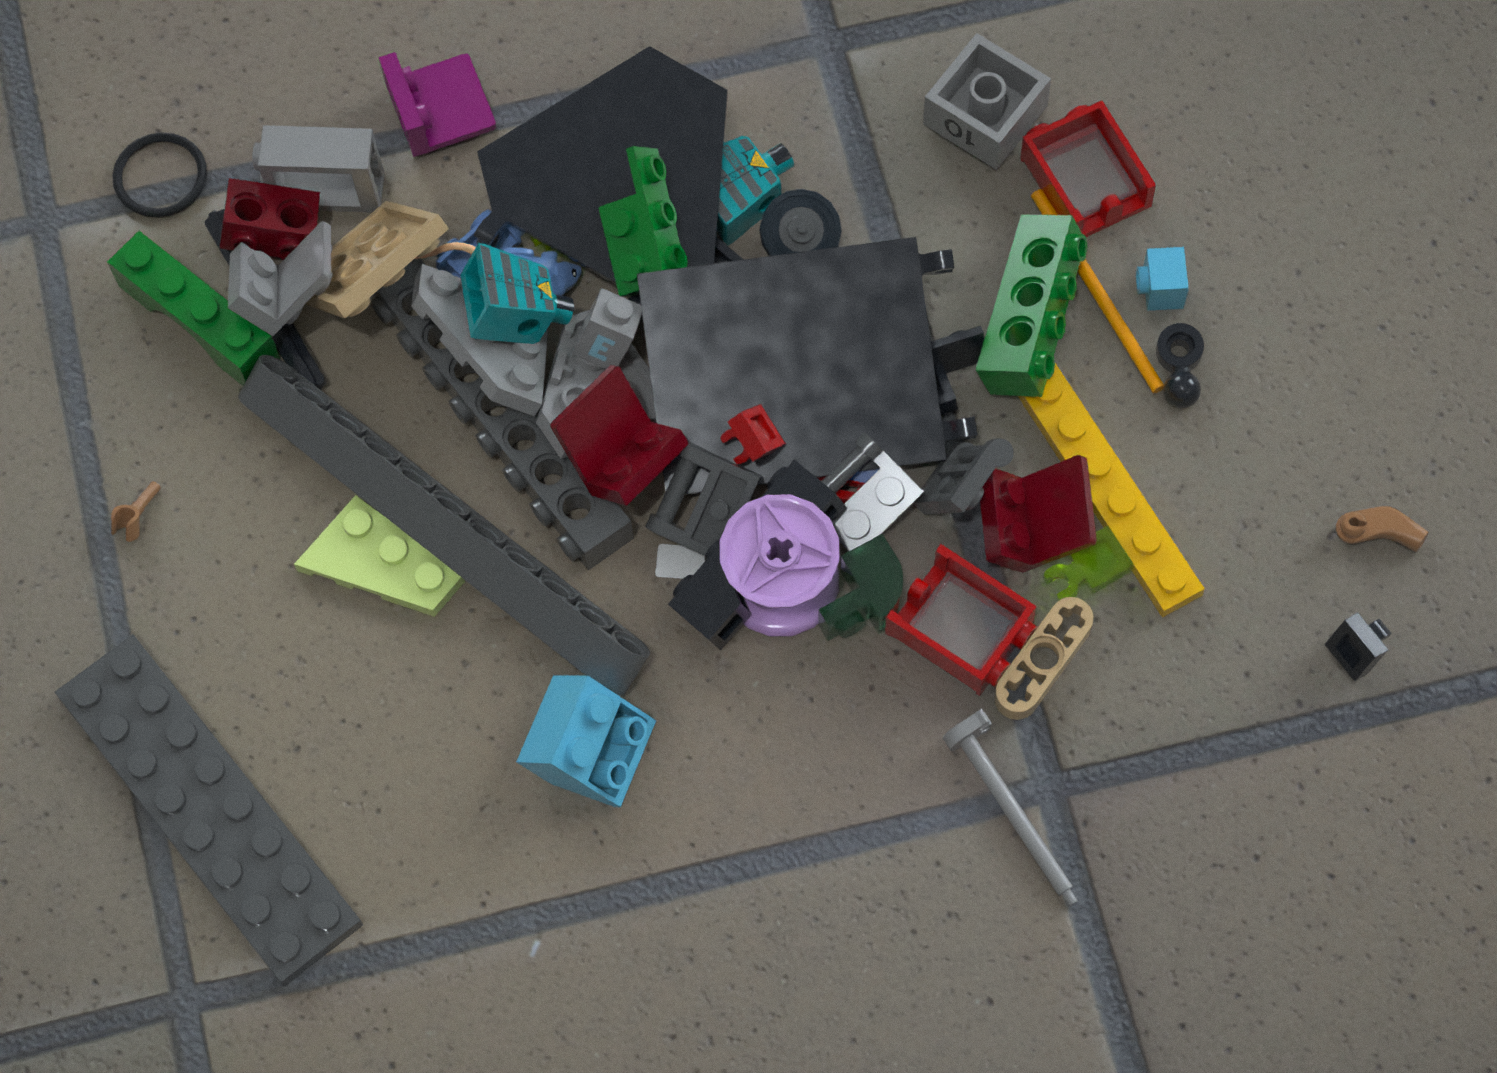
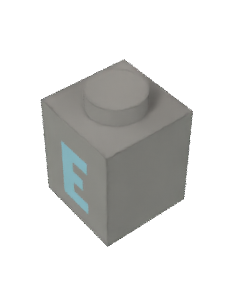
[572,288,642,369]

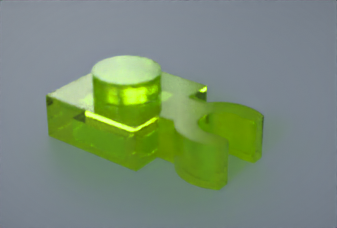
[1043,526,1133,601]

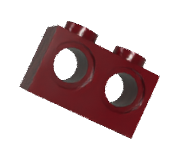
[219,178,320,260]

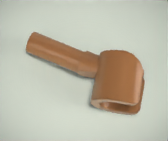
[111,481,161,542]

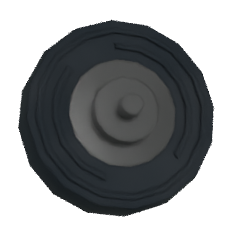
[759,189,842,256]

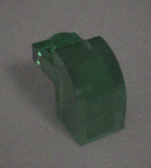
[818,534,903,641]

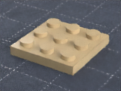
[305,201,449,318]

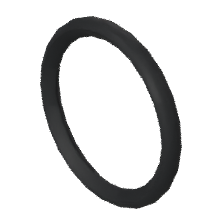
[112,132,207,217]

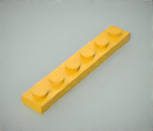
[1018,363,1205,618]

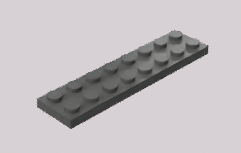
[55,634,363,987]

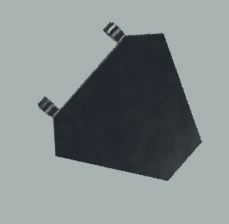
[474,46,728,330]

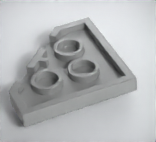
[411,264,548,417]
[536,310,657,459]

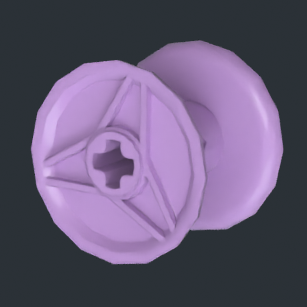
[720,494,839,636]

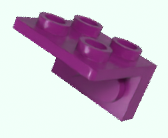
[378,52,496,157]

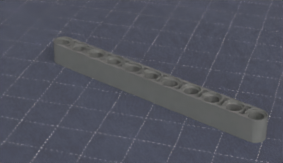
[238,355,650,695]

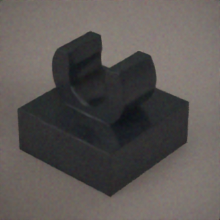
[1325,612,1392,681]

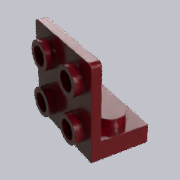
[550,365,689,506]
[980,455,1097,573]

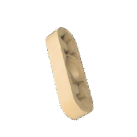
[995,597,1093,720]

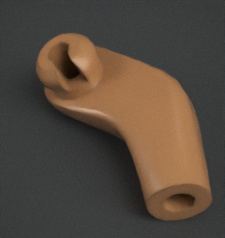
[1336,506,1429,553]

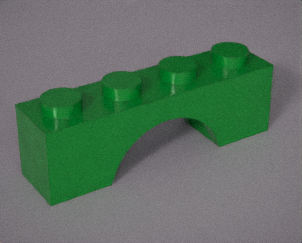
[107,231,281,386]

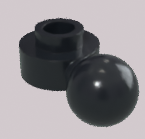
[1156,323,1204,408]

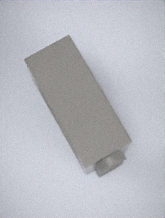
[252,125,384,213]

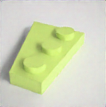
[294,495,465,617]

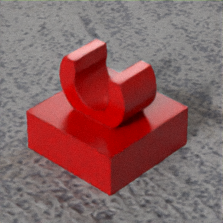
[720,404,786,464]

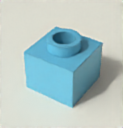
[1136,247,1189,311]

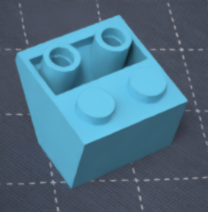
[516,675,656,807]

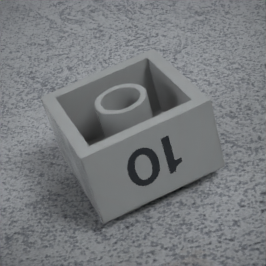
[923,33,1051,170]

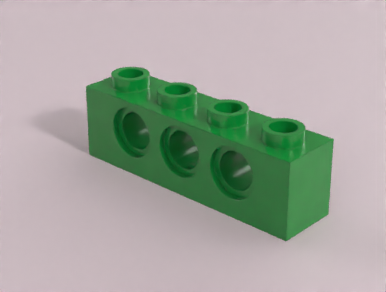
[976,214,1087,397]

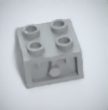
[228,221,333,336]

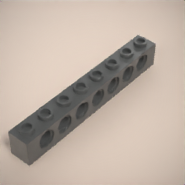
[370,259,634,570]

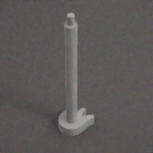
[943,709,1078,906]

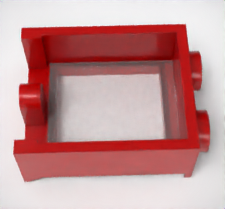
[1020,100,1156,237]
[885,544,1038,696]

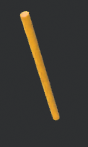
[1031,189,1164,394]

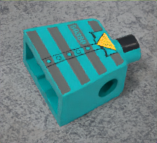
[717,136,794,246]
[460,243,574,344]

